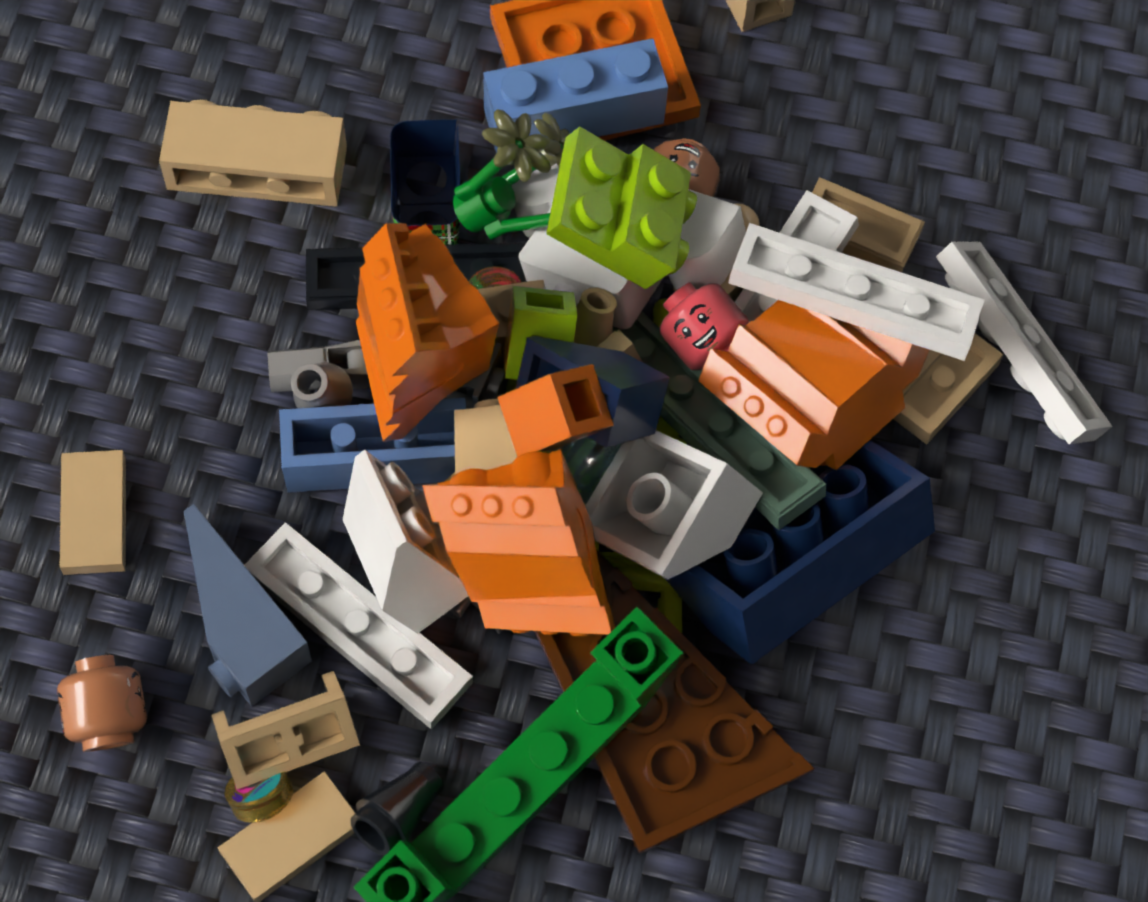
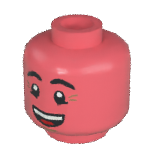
[660,282,749,370]

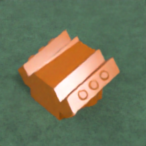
[356,223,499,442]
[698,300,929,470]
[422,450,616,636]

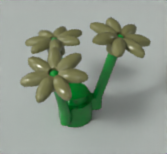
[453,109,570,240]

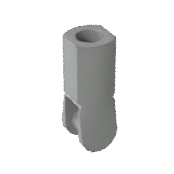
[267,340,370,393]

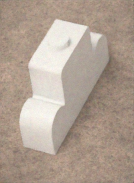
[512,163,746,329]

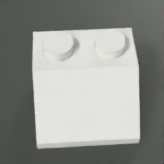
[585,430,763,579]

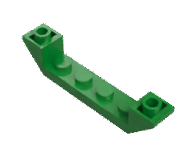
[353,607,684,902]

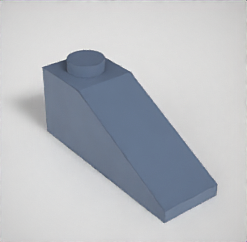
[184,504,312,707]

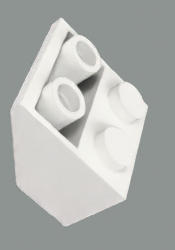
[343,450,469,634]

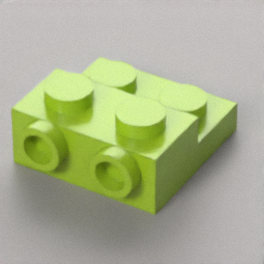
[546,126,697,289]

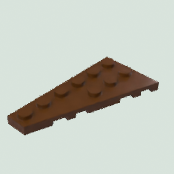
[534,549,815,854]

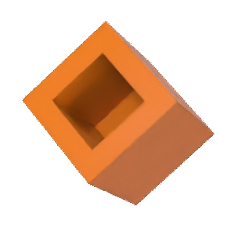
[497,364,614,457]

